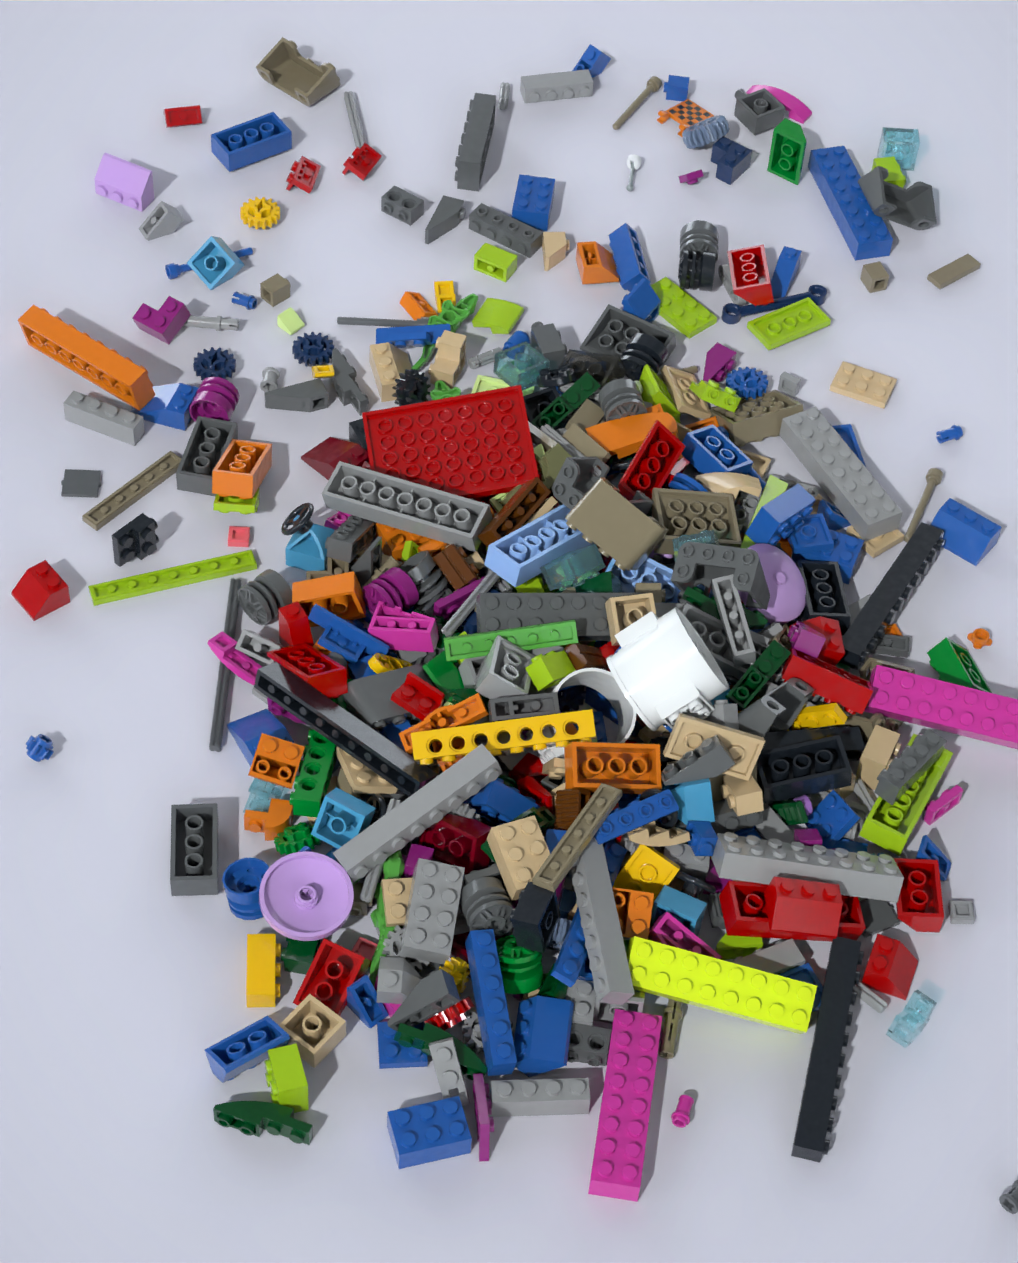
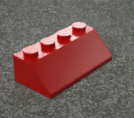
[727,244,774,306]
[618,420,686,500]
[267,643,348,699]
[781,646,873,715]

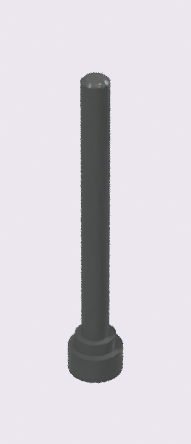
[337,317,429,327]

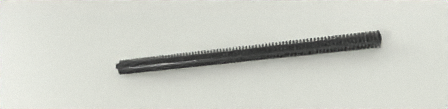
[209,578,242,752]

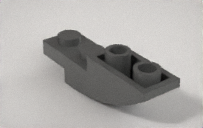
[332,348,369,416]

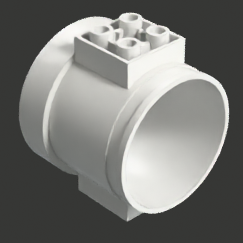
[606,607,729,731]
[526,668,636,764]

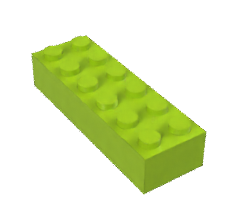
[859,734,953,856]

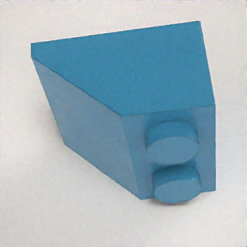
[187,236,244,290]

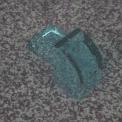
[243,778,284,813]
[886,989,937,1048]

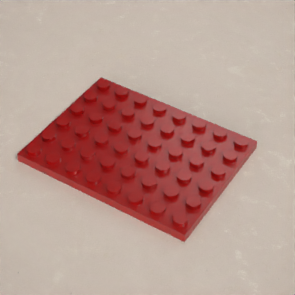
[362,385,539,499]

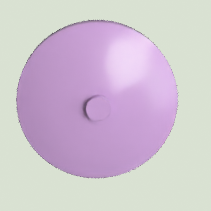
[738,543,806,625]
[259,851,354,941]

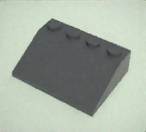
[580,304,676,368]

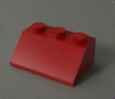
[893,858,944,933]
[764,876,843,939]

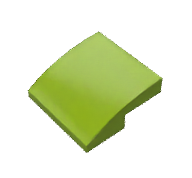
[472,298,524,334]

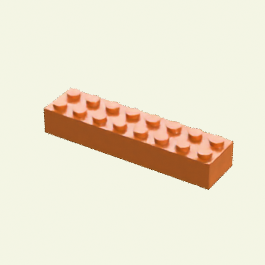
[18,304,155,411]

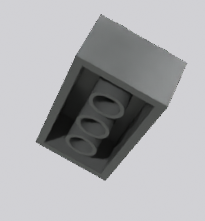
[176,416,238,496]
[170,803,218,896]

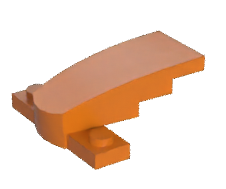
[585,403,683,462]
[399,693,489,772]

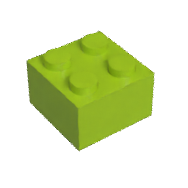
[264,1043,309,1113]

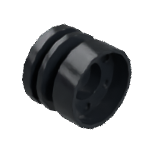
[678,249,715,291]
[617,333,668,381]

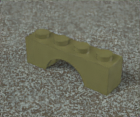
[499,443,572,507]

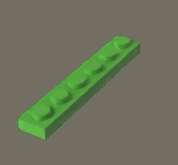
[443,620,578,661]

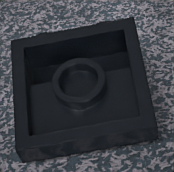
[112,513,159,567]

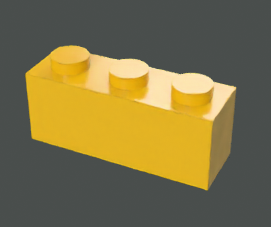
[246,934,281,1008]

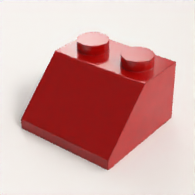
[11,560,70,621]
[789,616,845,666]
[862,934,918,1000]

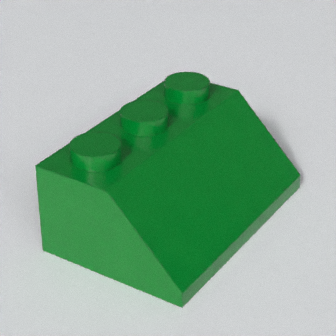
[767,118,807,185]
[927,637,992,693]
[422,650,464,705]

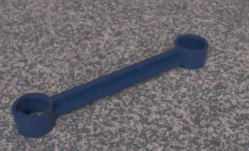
[721,285,827,324]

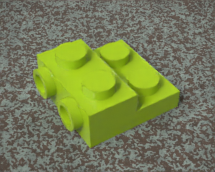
[689,379,741,413]
[213,488,260,515]

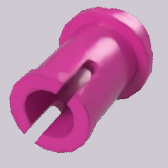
[671,1095,694,1128]

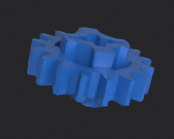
[726,366,768,400]

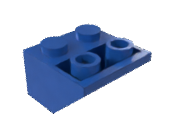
[622,278,661,323]

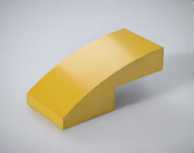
[434,281,456,313]
[312,365,334,379]

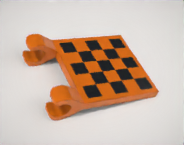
[657,99,714,137]

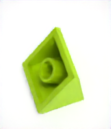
[639,364,678,413]

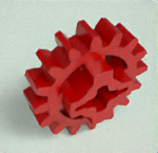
[424,996,474,1031]

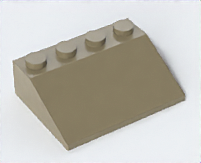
[709,390,803,447]
[652,488,742,555]

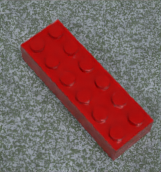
[719,881,866,942]

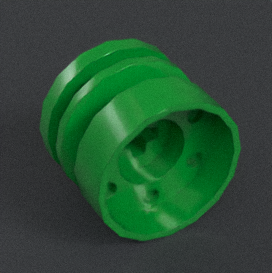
[496,935,544,994]

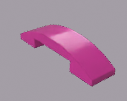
[746,85,812,124]
[207,631,262,685]

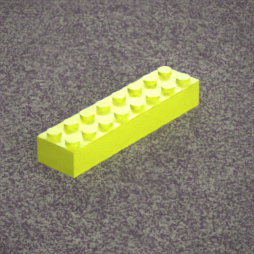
[626,936,817,1034]

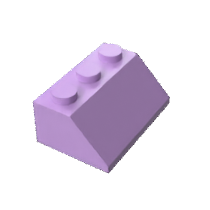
[94,153,154,212]

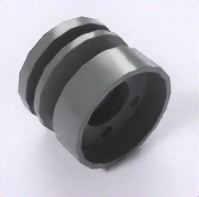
[679,220,719,263]
[598,378,647,422]
[398,550,448,606]
[238,569,292,626]
[459,877,514,939]

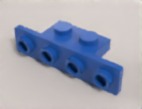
[376,324,451,348]
[308,604,390,665]
[594,789,679,845]

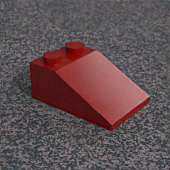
[293,938,371,1016]

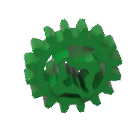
[274,822,322,855]

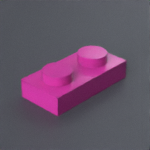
[923,785,963,826]

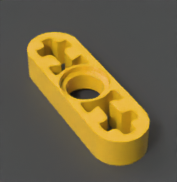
[368,653,412,674]

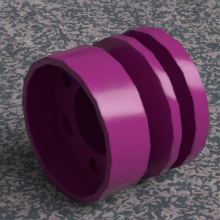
[189,377,240,422]
[362,567,419,615]

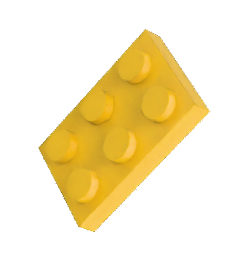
[613,844,680,904]

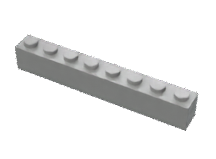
[333,744,503,882]
[571,836,635,1005]

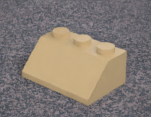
[369,342,412,402]

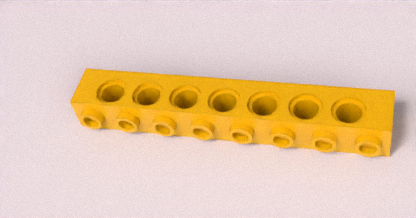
[411,709,596,765]

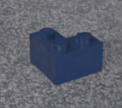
[711,136,752,185]

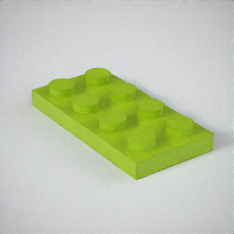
[650,277,717,339]
[747,297,831,350]

